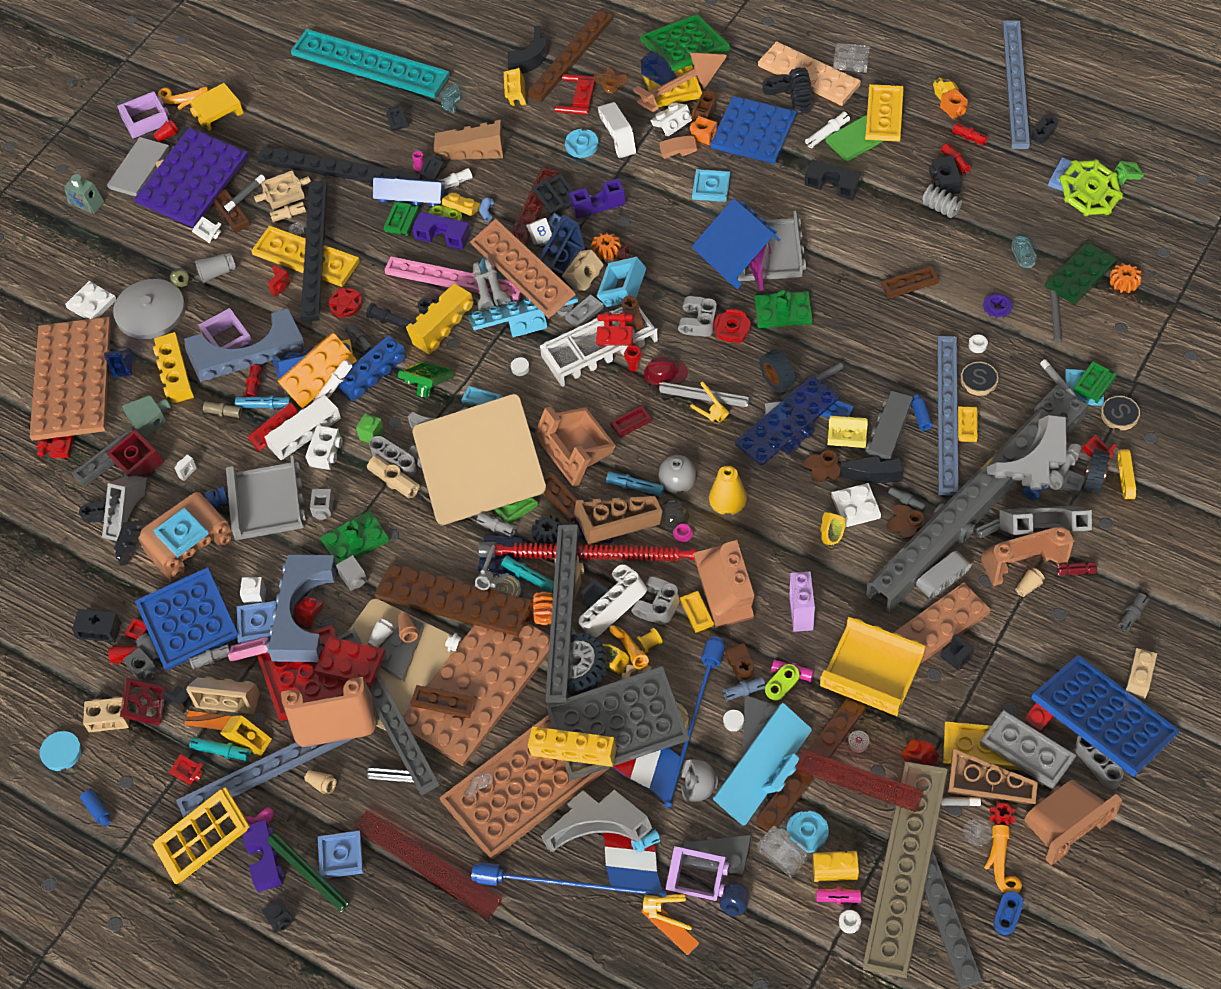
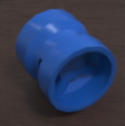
[205,486,229,508]

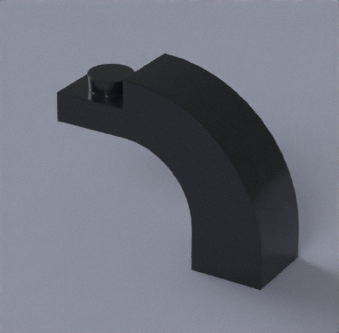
[508,26,548,74]

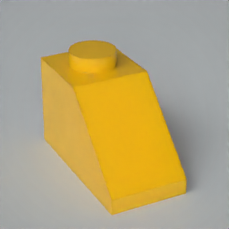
[220,715,272,756]

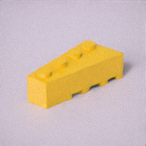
[406,283,474,355]

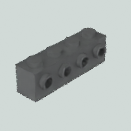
[866,391,913,462]

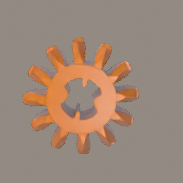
[591,232,621,262]
[1110,262,1141,294]
[533,592,553,625]

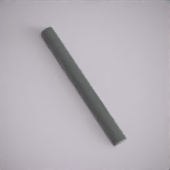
[1050,290,1061,343]
[779,362,844,402]

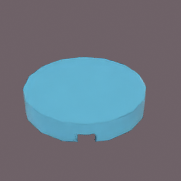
[565,129,599,158]
[40,731,82,771]
[786,811,829,853]

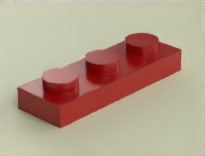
[247,402,298,451]

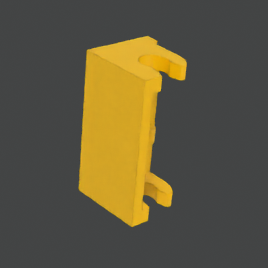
[504,68,526,106]

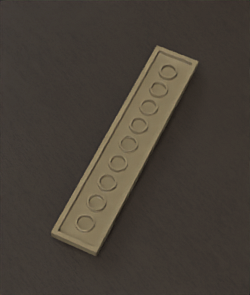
[863,762,948,978]

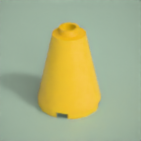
[709,466,747,515]

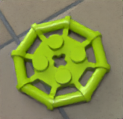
[1059,159,1123,216]

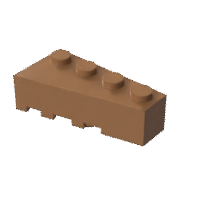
[434,120,504,160]
[574,496,663,544]
[947,749,1038,805]

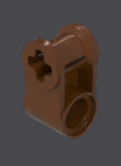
[691,91,716,121]
[622,296,643,331]
[724,643,755,682]

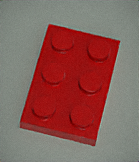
[314,637,386,687]

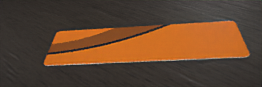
[185,711,231,730]
[641,908,699,955]

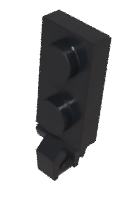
[114,520,144,566]

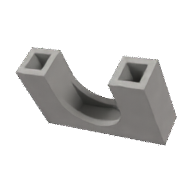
[999,505,1092,535]

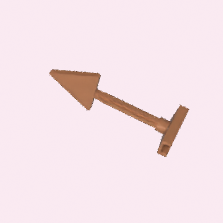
[633,52,727,112]

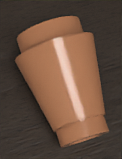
[398,612,419,643]

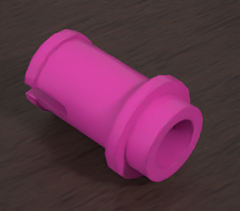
[412,151,425,173]

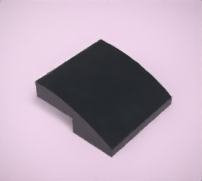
[532,173,574,215]

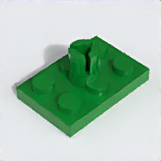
[754,290,812,328]
[398,361,455,397]
[320,510,389,565]

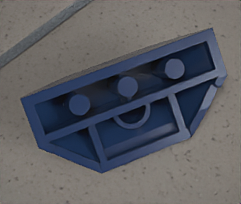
[539,215,585,281]

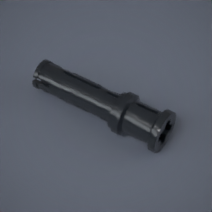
[366,303,416,330]

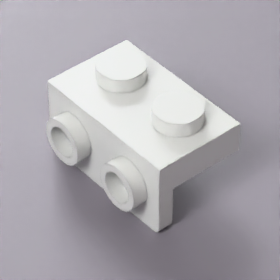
[651,102,692,136]

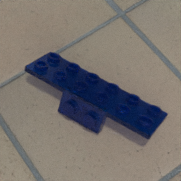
[735,376,839,466]

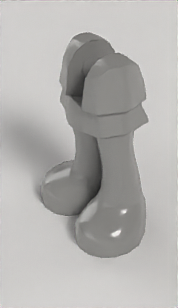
[473,259,511,312]
[1045,442,1081,490]

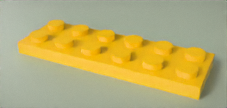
[251,226,360,287]

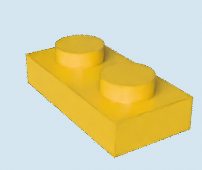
[442,193,481,216]

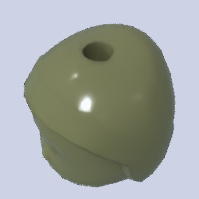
[170,268,189,287]

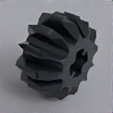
[532,514,563,547]

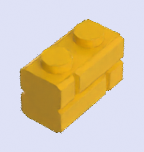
[812,851,859,882]

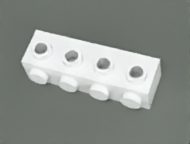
[265,395,341,460]

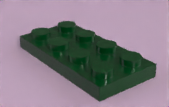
[1045,241,1117,305]

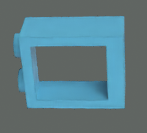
[597,257,646,307]

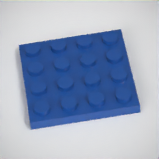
[711,96,797,164]
[135,567,238,671]

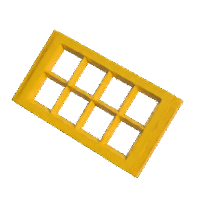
[152,787,250,884]

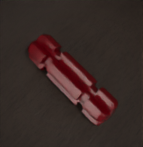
[1057,562,1097,576]

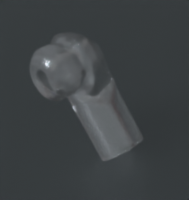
[465,773,493,799]

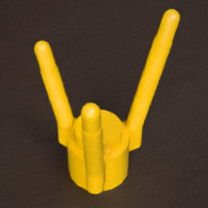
[690,382,729,422]
[643,894,692,930]

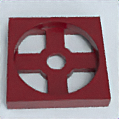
[120,678,166,726]

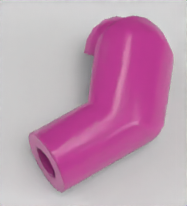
[245,807,274,825]

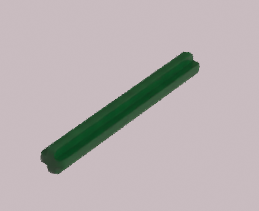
[267,833,349,912]

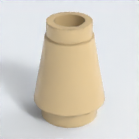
[1015,568,1045,597]
[305,770,337,794]

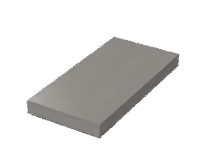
[107,137,170,196]
[980,710,1076,789]

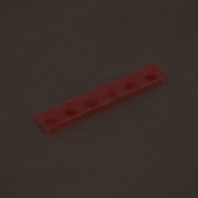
[796,750,924,812]

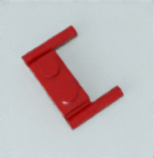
[555,74,596,115]

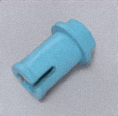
[631,830,660,852]

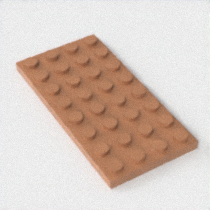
[30,317,111,441]
[403,622,550,767]
[440,715,611,861]

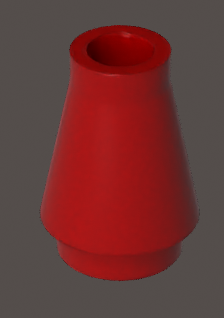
[153,120,179,142]
[624,345,642,371]
[108,645,137,665]

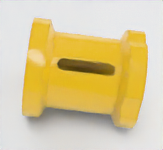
[636,628,663,653]

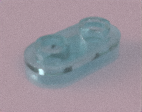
[1011,236,1037,268]

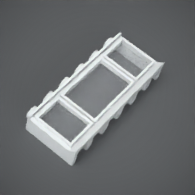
[540,307,658,387]

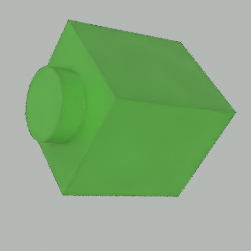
[356,413,385,443]

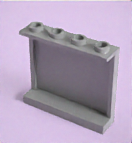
[738,211,806,281]
[226,455,306,540]

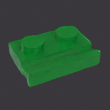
[384,201,419,236]
[1073,362,1117,403]

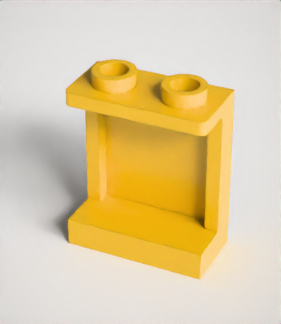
[190,83,243,131]

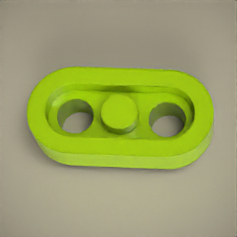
[429,205,463,221]
[765,664,800,701]

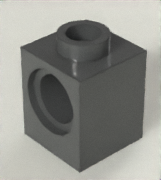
[123,647,158,682]

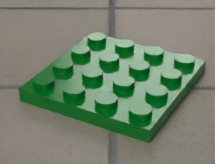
[640,14,730,72]

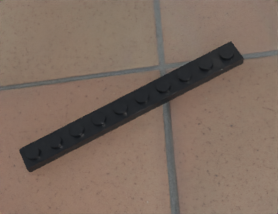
[257,146,422,184]
[301,181,328,322]

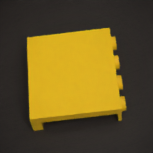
[820,617,926,716]

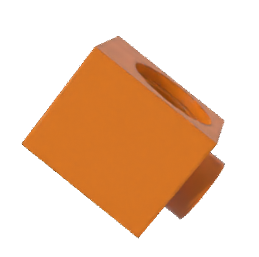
[940,88,968,119]
[690,116,717,145]

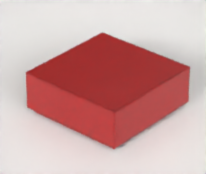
[124,618,149,641]

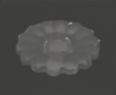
[963,818,992,846]

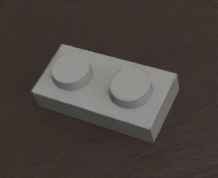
[565,294,604,328]

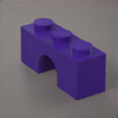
[569,178,625,219]
[412,212,471,250]
[242,820,284,892]

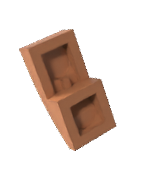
[659,136,698,159]

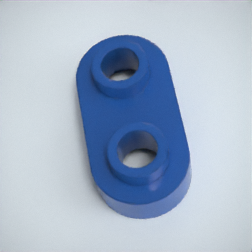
[994,891,1023,935]

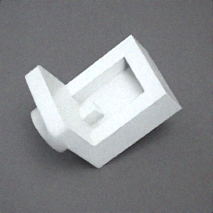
[192,217,222,243]

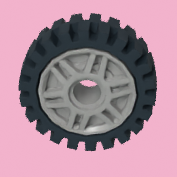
[568,633,610,694]

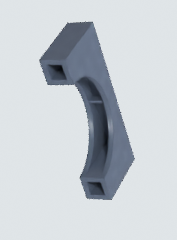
[184,308,304,382]
[266,555,337,662]

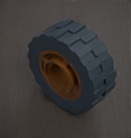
[759,349,796,392]
[1084,449,1110,494]

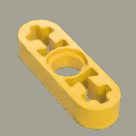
[1117,449,1136,499]

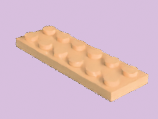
[758,41,861,106]

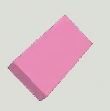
[228,637,270,662]

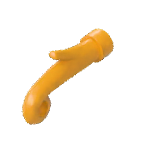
[157,86,209,110]
[609,625,649,669]
[984,825,1022,893]

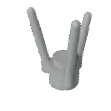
[475,545,509,590]

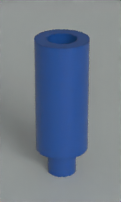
[912,394,933,431]
[80,789,111,827]

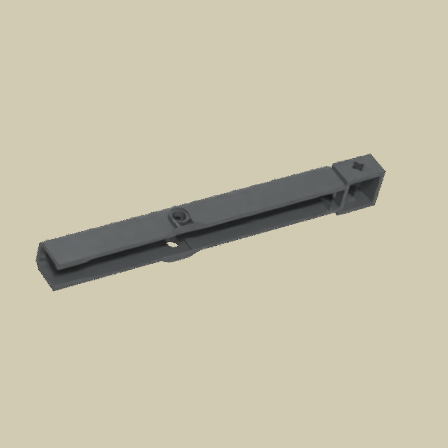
[866,385,1088,613]

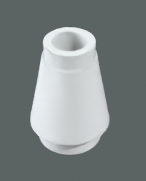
[367,618,394,647]

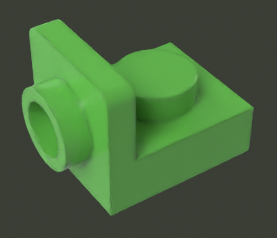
[1113,161,1144,186]

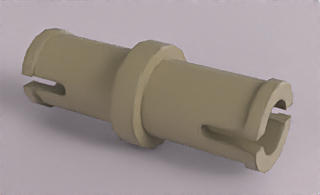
[203,401,242,418]

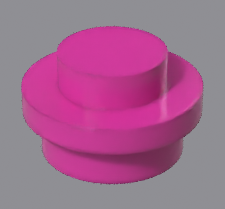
[673,524,693,543]

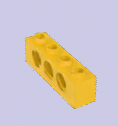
[153,332,194,404]
[528,727,617,767]

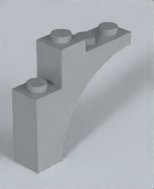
[987,415,1067,490]
[541,790,652,852]

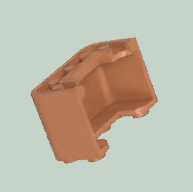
[138,492,234,582]

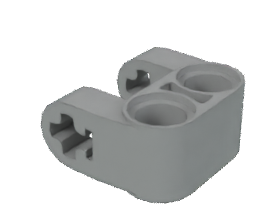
[678,296,717,337]
[631,577,680,625]

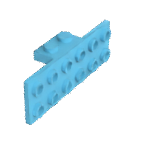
[468,295,578,337]
[713,703,812,826]

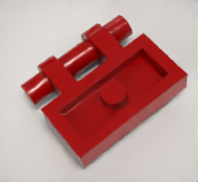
[596,312,634,346]
[37,435,75,458]

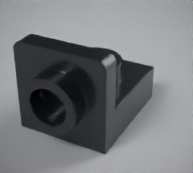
[386,106,407,131]
[420,155,447,180]
[262,899,294,933]

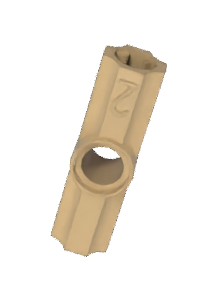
[367,456,420,498]

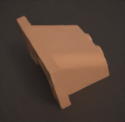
[534,407,616,487]
[693,540,754,629]
[1024,780,1122,866]

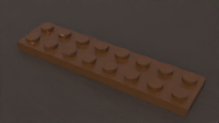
[375,563,533,637]

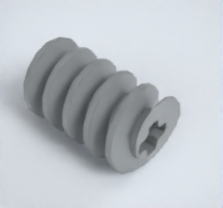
[923,183,962,218]

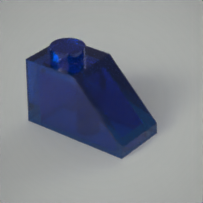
[641,50,677,86]
[104,348,133,377]

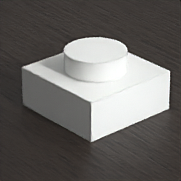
[174,455,197,481]

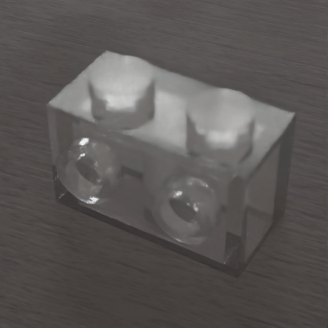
[833,43,870,73]
[757,826,808,878]

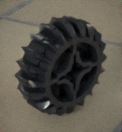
[789,67,812,114]

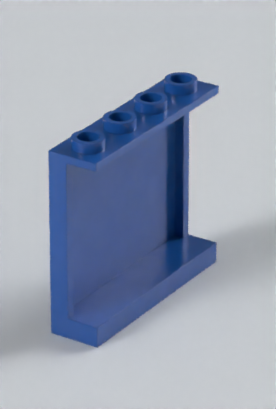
[692,198,781,289]

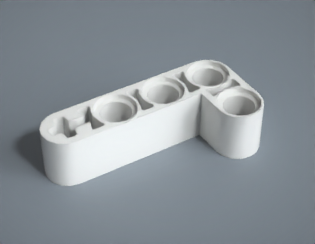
[598,102,636,159]
[579,565,647,637]

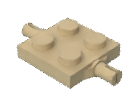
[254,171,311,210]

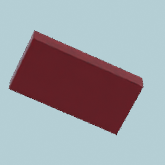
[610,405,652,438]

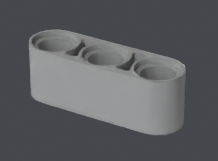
[369,436,417,478]
[916,550,972,599]
[1075,735,1124,790]

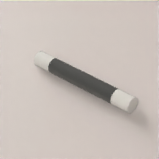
[224,175,265,211]

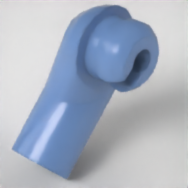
[479,197,494,222]

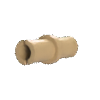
[270,201,306,223]

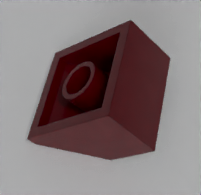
[106,430,164,477]

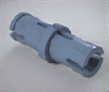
[723,676,766,701]

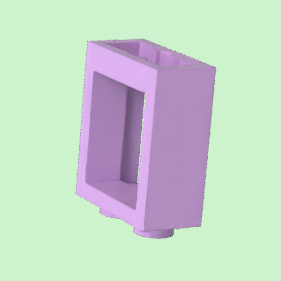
[117,91,170,139]
[198,308,253,349]
[789,572,815,632]
[666,846,730,901]

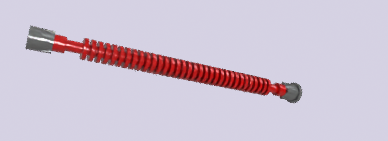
[479,542,714,562]

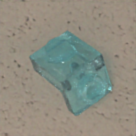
[440,83,461,113]

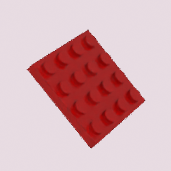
[257,625,347,722]

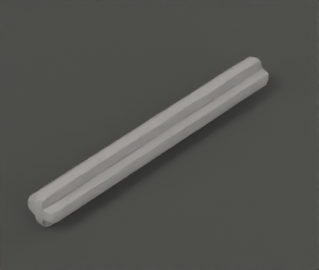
[659,382,749,407]

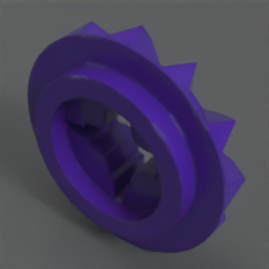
[983,293,1013,319]

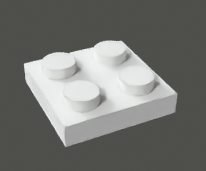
[65,281,116,320]
[831,483,881,527]

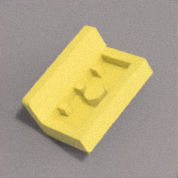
[827,416,868,448]

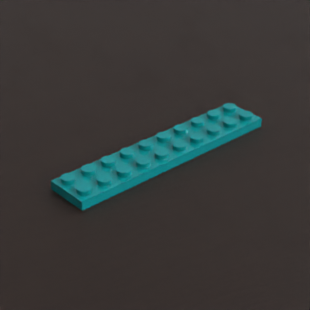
[291,29,450,98]

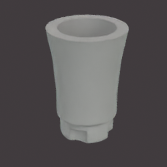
[195,253,236,284]

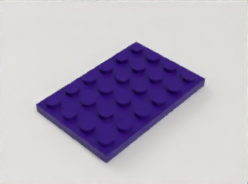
[134,127,248,228]

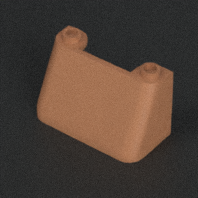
[981,526,1074,586]
[281,677,376,747]

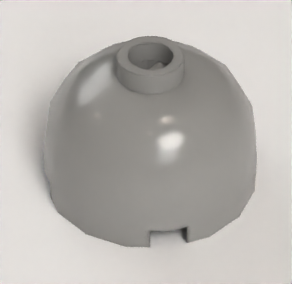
[658,455,696,493]
[681,759,718,802]

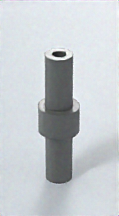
[888,487,926,511]

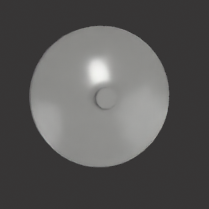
[113,279,185,339]

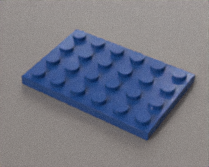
[1031,655,1180,777]

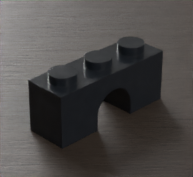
[805,159,862,200]

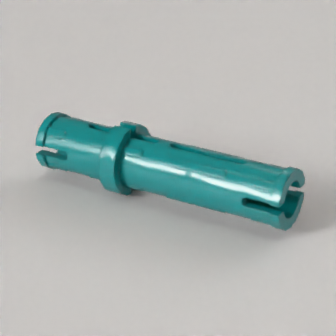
[501,555,554,593]
[189,736,251,762]

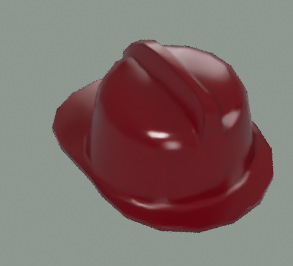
[644,356,688,385]

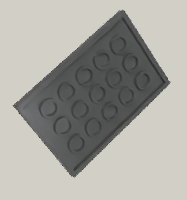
[546,666,689,781]

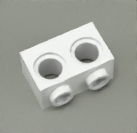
[306,426,342,470]

